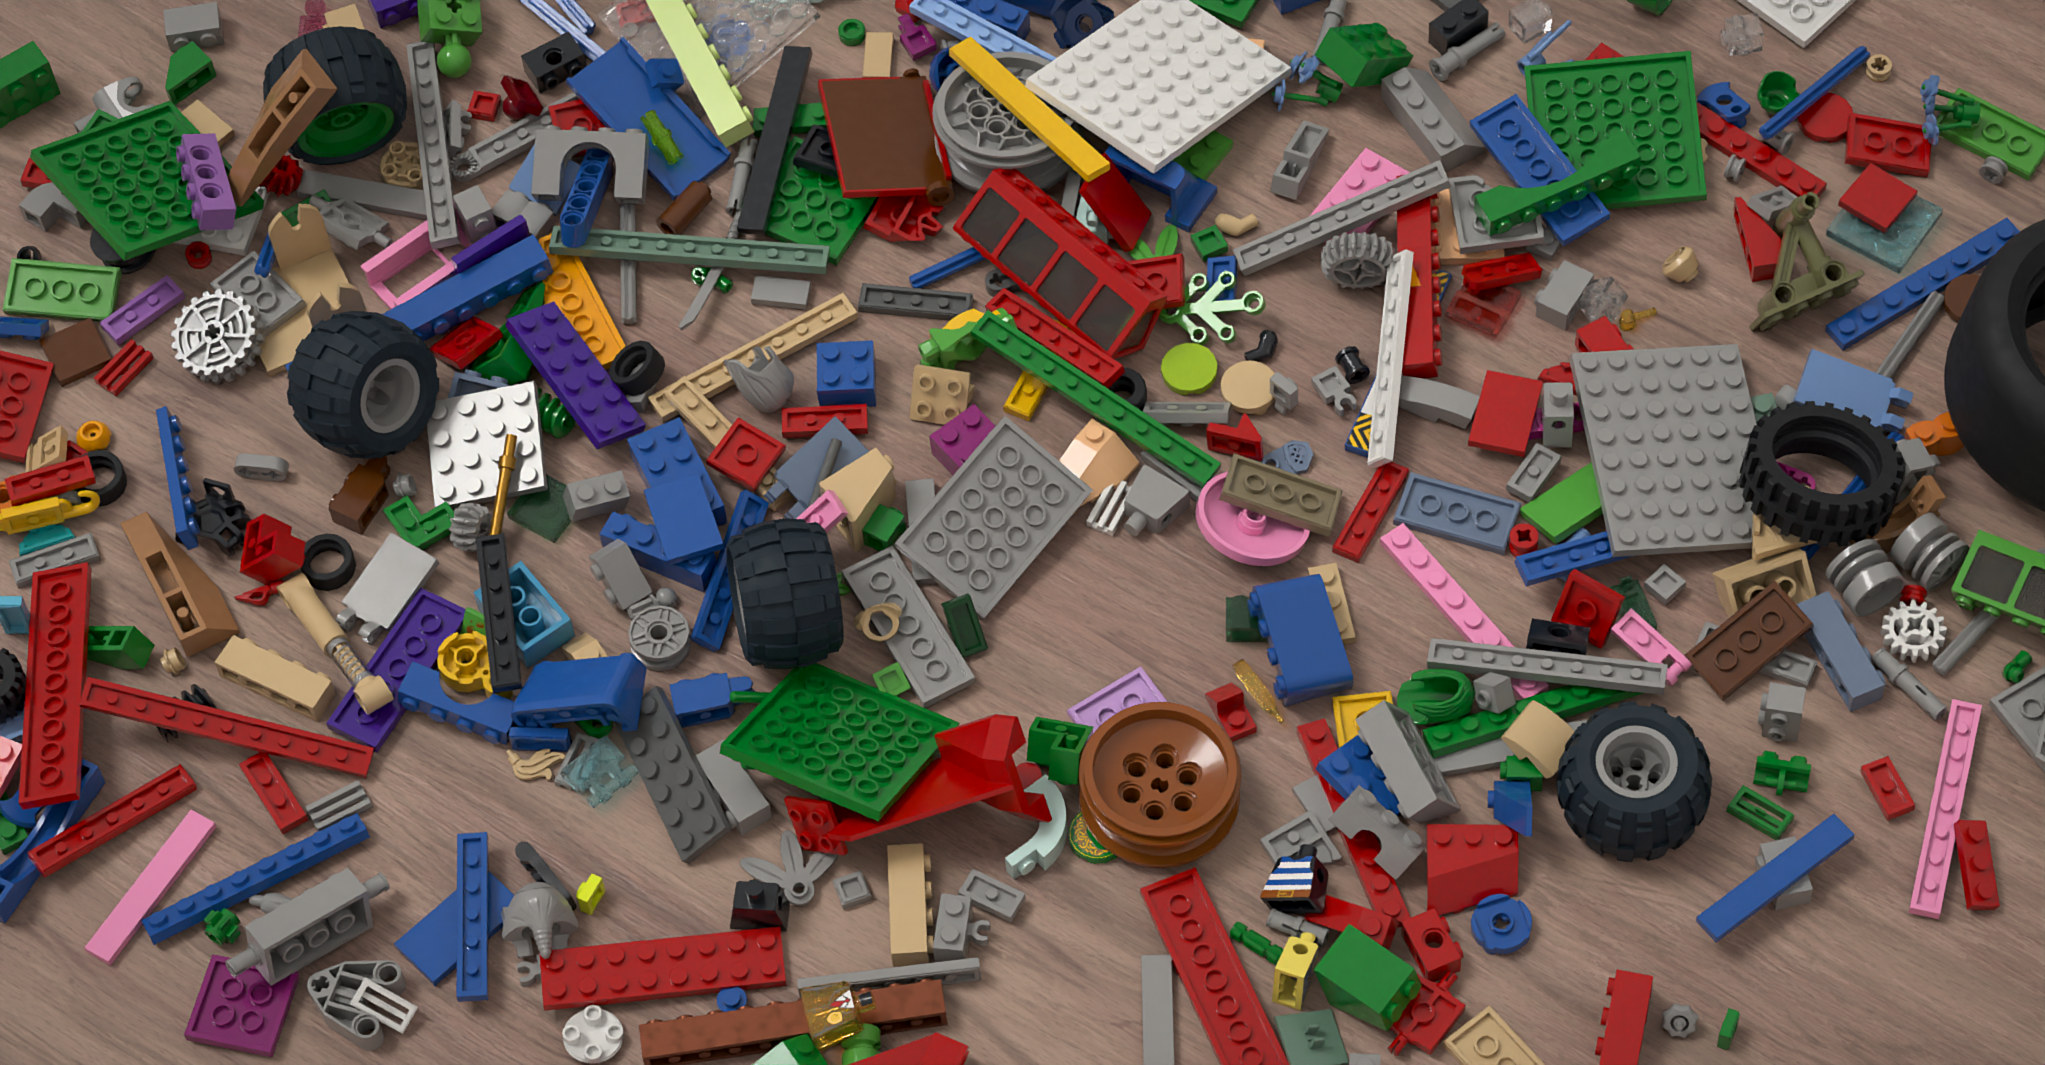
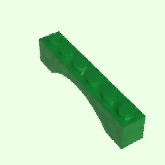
[1474,131,1641,237]

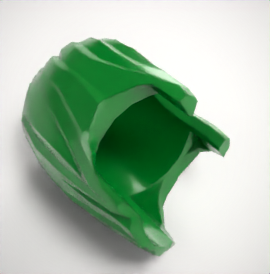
[1397,669,1476,725]

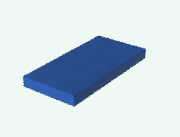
[394,871,514,986]

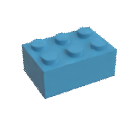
[473,561,575,669]

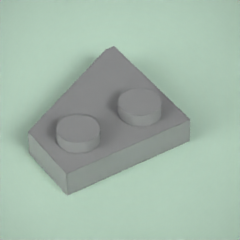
[1259,810,1342,866]

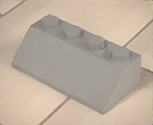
[1381,67,1487,173]
[1355,700,1461,824]

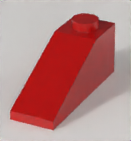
[1733,197,1782,282]
[1305,895,1399,949]

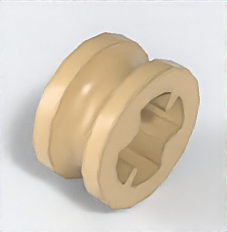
[1866,54,1892,82]

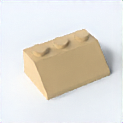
[1712,548,1817,618]

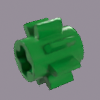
[203,908,241,946]

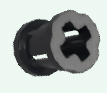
[1335,346,1370,384]

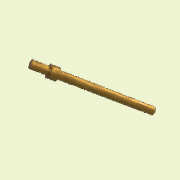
[480,434,517,588]

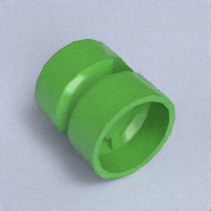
[841,1023,881,1065]

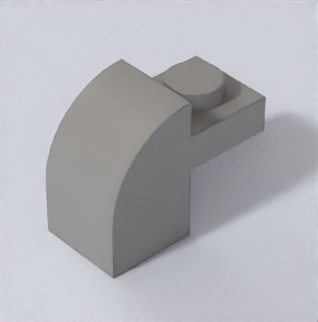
[19,183,88,232]

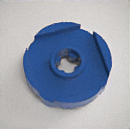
[1471,894,1532,955]

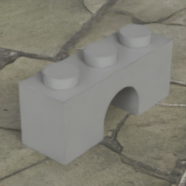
[1328,785,1427,880]

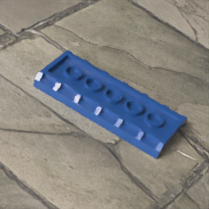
[566,37,731,201]

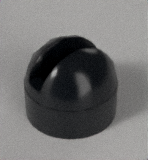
[17,246,42,261]

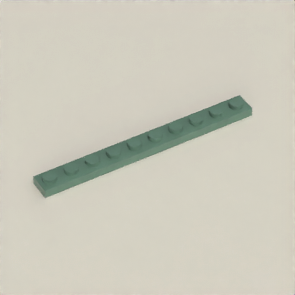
[549,226,830,274]

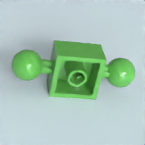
[417,0,482,78]

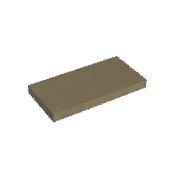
[1219,454,1343,537]

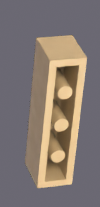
[215,635,336,722]
[887,843,934,967]

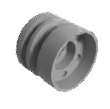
[1890,512,1970,591]
[1826,539,1906,617]

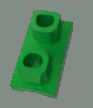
[1753,751,1811,797]

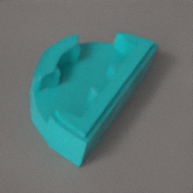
[19,524,75,557]

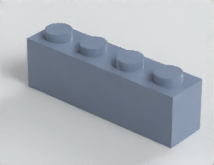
[1797,591,1886,712]

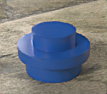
[717,987,747,1012]

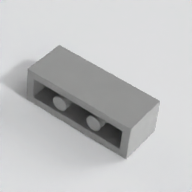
[696,739,772,836]

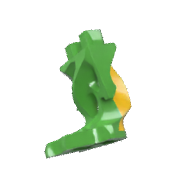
[918,308,1024,371]

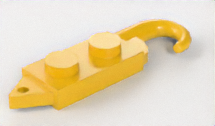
[0,490,100,535]

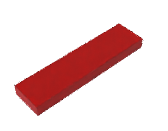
[1332,461,1409,563]

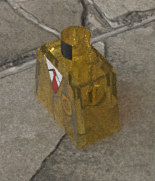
[800,981,876,1052]

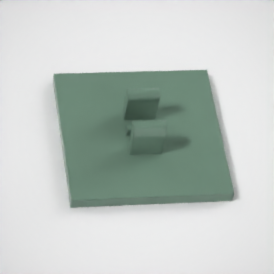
[1274,1009,1349,1065]

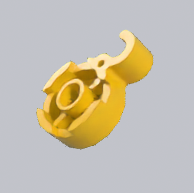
[437,631,513,700]

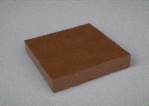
[39,317,111,387]

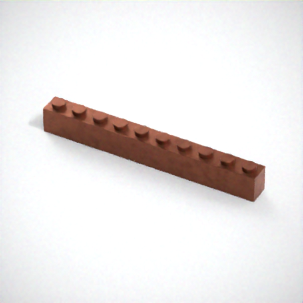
[639,978,948,1065]

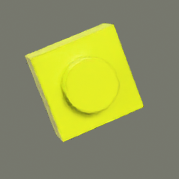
[576,873,605,915]

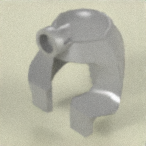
[502,882,579,959]

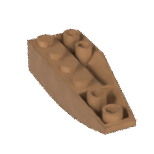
[228,49,337,206]
[120,512,240,657]

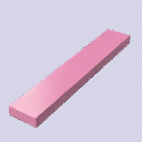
[84,810,216,966]

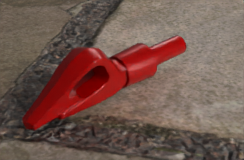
[234,579,287,606]

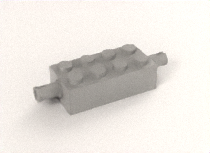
[225,868,390,986]

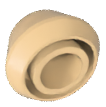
[1662,246,1699,283]

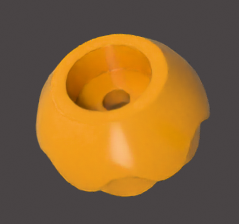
[76,420,112,452]

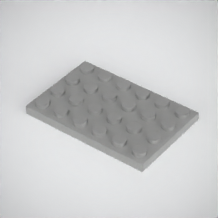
[893,416,1093,620]

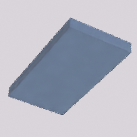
[1393,472,1521,555]

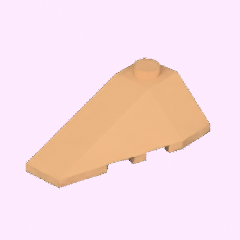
[1059,419,1140,514]

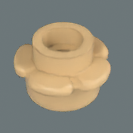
[161,647,186,675]

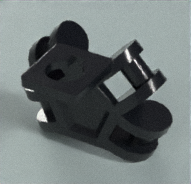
[175,478,251,557]

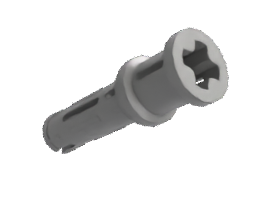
[1429,22,1505,81]

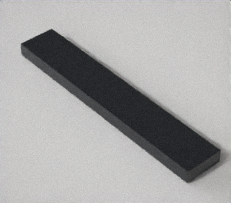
[476,533,522,693]

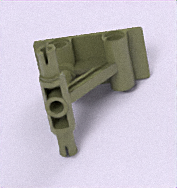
[1749,192,1865,332]

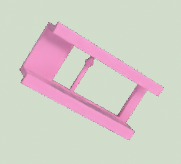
[361,208,501,310]

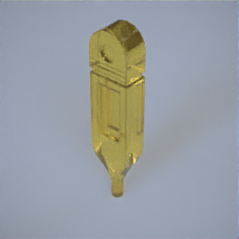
[1232,659,1284,724]

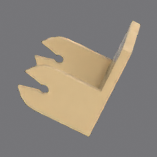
[259,204,367,377]

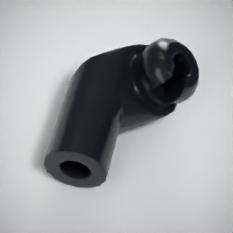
[1244,330,1278,362]

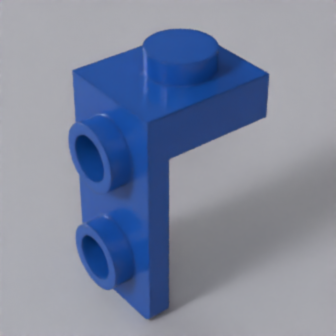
[645,58,685,92]

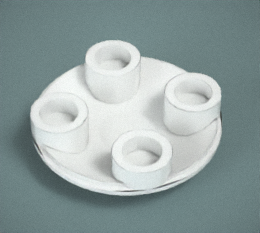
[562,1005,624,1064]

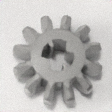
[449,503,492,552]

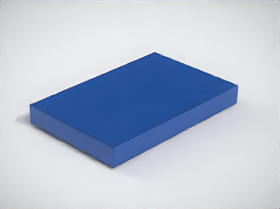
[644,473,724,565]

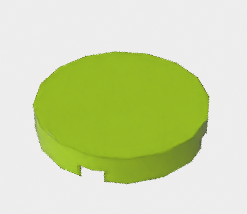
[1161,343,1218,396]

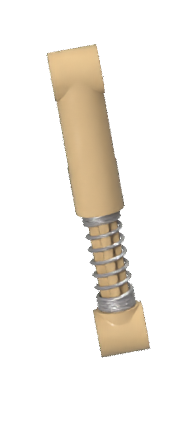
[276,572,394,715]

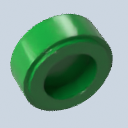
[838,19,866,46]

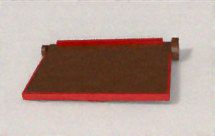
[818,68,955,206]

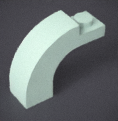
[1005,774,1068,879]

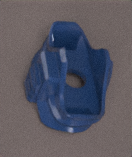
[1050,0,1115,49]

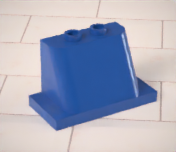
[1105,145,1217,233]

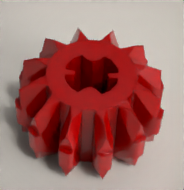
[258,154,303,197]

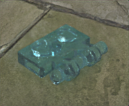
[560,735,638,808]

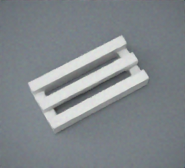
[1086,480,1133,536]
[349,977,418,1034]

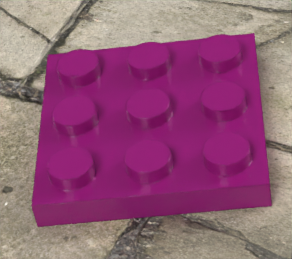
[184,954,300,1057]

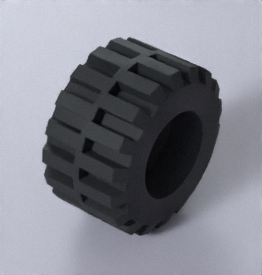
[0,648,26,725]

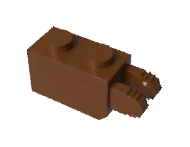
[328,456,391,535]

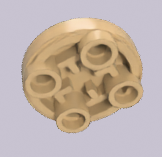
[380,141,423,190]
[1221,361,1276,415]

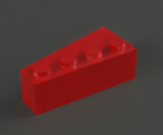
[1595,969,1653,1065]

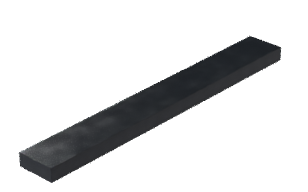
[737,46,813,235]

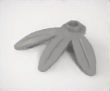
[740,830,838,906]

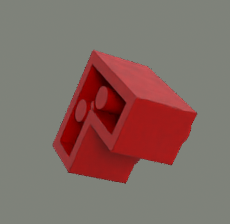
[240,513,306,585]

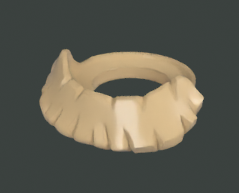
[854,602,902,642]

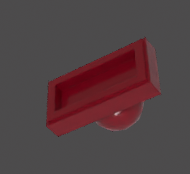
[500,75,543,120]

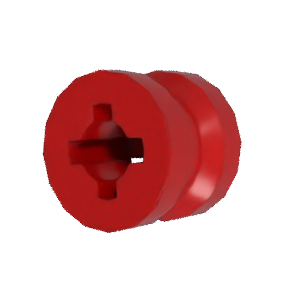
[1509,523,1539,558]

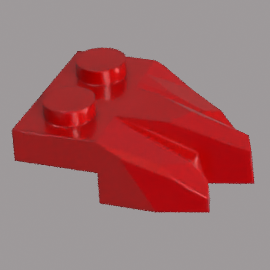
[863,195,944,242]

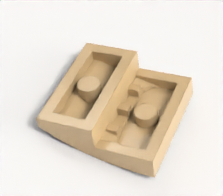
[1501,700,1574,779]

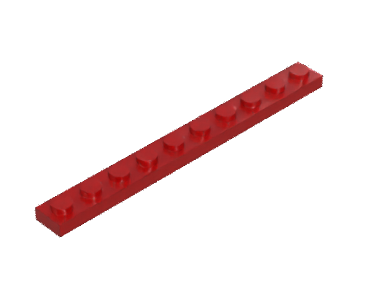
[1585,42,1827,197]
[79,677,374,778]

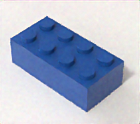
[627,417,728,527]

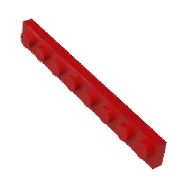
[1297,718,1411,928]

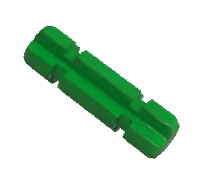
[1230,922,1284,965]

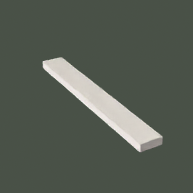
[1367,249,1414,468]

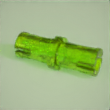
[640,110,684,165]

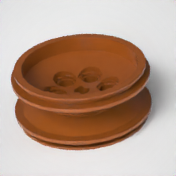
[1079,702,1241,868]

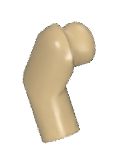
[1215,213,1258,236]

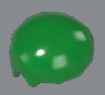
[1757,71,1800,115]

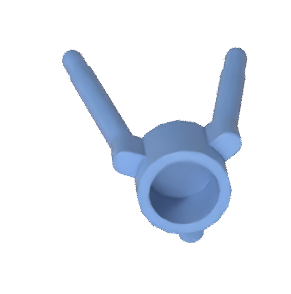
[1517,20,1574,76]

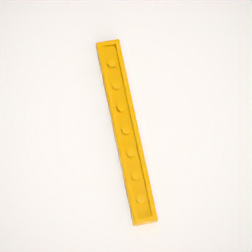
[949,36,1110,182]

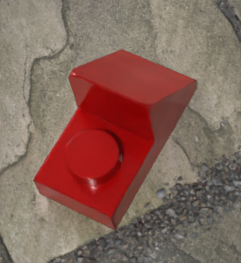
[1206,413,1264,461]
[1205,682,1257,742]

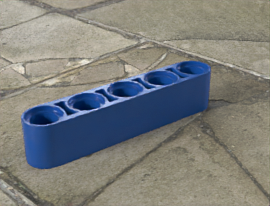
[560,149,613,248]

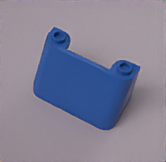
[511,653,647,731]

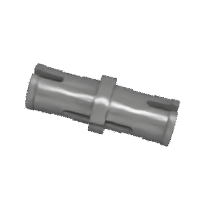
[1266,908,1330,948]

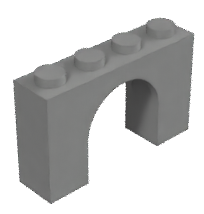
[531,125,650,205]

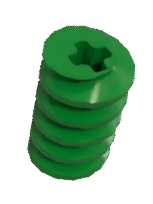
[537,388,576,439]

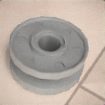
[628,605,691,671]

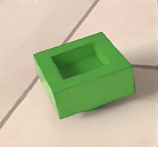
[872,662,911,696]

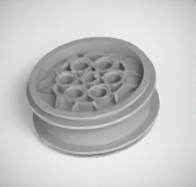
[932,52,1084,198]

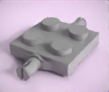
[309,194,393,250]

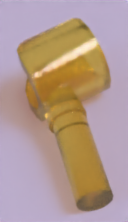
[1618,307,1657,331]

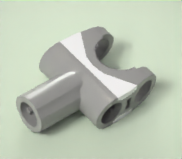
[73,77,156,133]

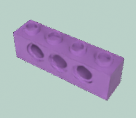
[176,133,236,230]

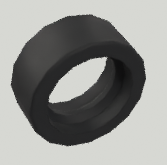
[609,340,665,396]
[74,450,127,506]
[300,533,356,591]

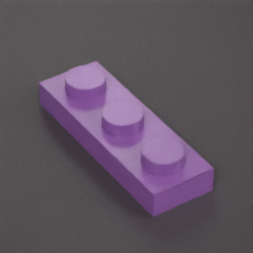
[100,275,185,346]

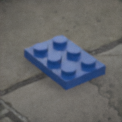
[1315,735,1401,817]

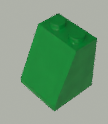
[1314,924,1422,1031]

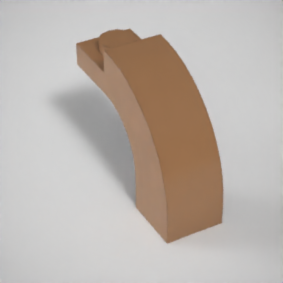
[1849,475,1946,553]

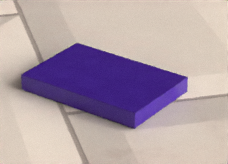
[451,215,530,275]

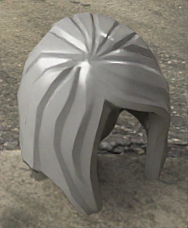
[723,346,794,413]

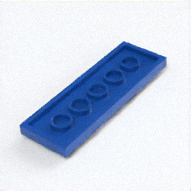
[1470,94,1610,247]

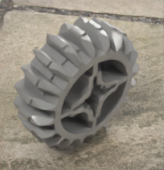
[1321,231,1396,290]

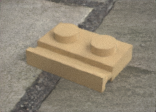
[25,425,68,473]

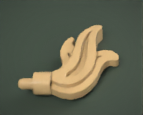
[506,749,565,781]

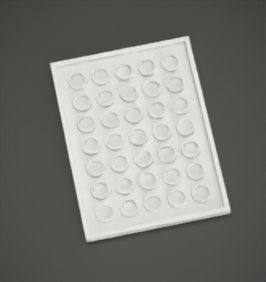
[1025,0,1291,174]

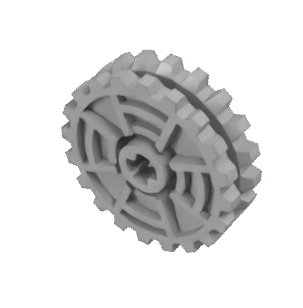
[171,289,265,384]

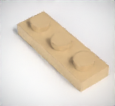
[1308,563,1356,645]

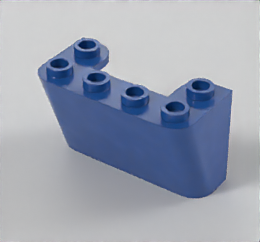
[1247,574,1354,707]

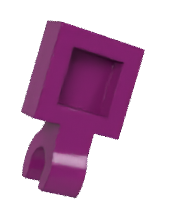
[898,13,937,61]

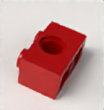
[1401,908,1464,982]

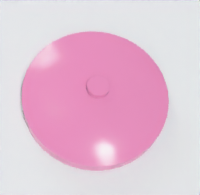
[1196,471,1310,566]

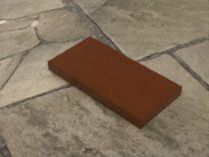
[1684,581,1814,701]

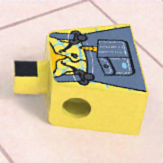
[1272,932,1319,1011]

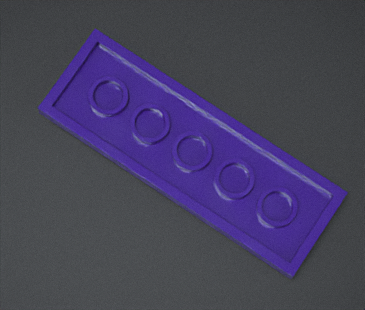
[505,301,646,450]
[326,588,466,753]

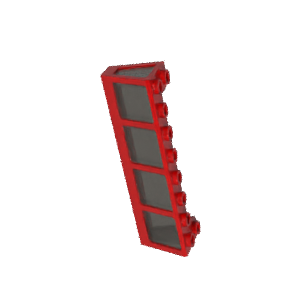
[952,168,1168,360]

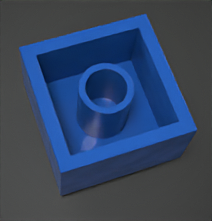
[817,340,876,407]

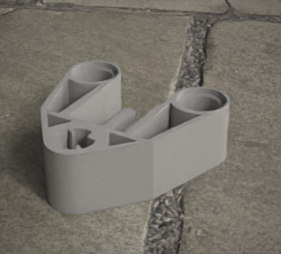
[307,960,406,1051]

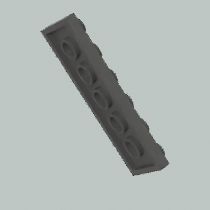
[614,686,732,864]

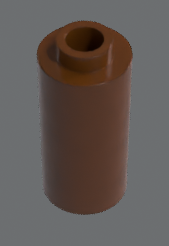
[656,181,712,235]

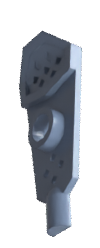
[1255,440,1313,475]

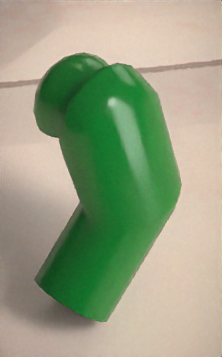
[2002,650,2032,683]

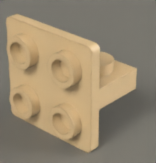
[909,364,975,425]

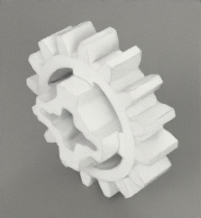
[1881,600,1947,663]

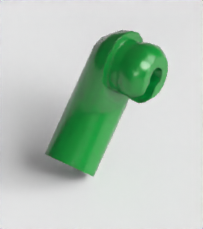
[691,267,733,294]

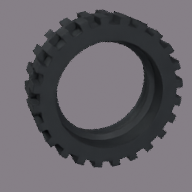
[1739,401,1905,547]

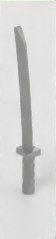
[679,211,741,331]

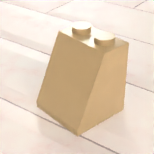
[819,448,897,552]

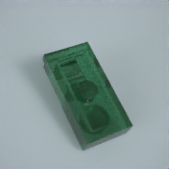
[1609,575,1657,630]

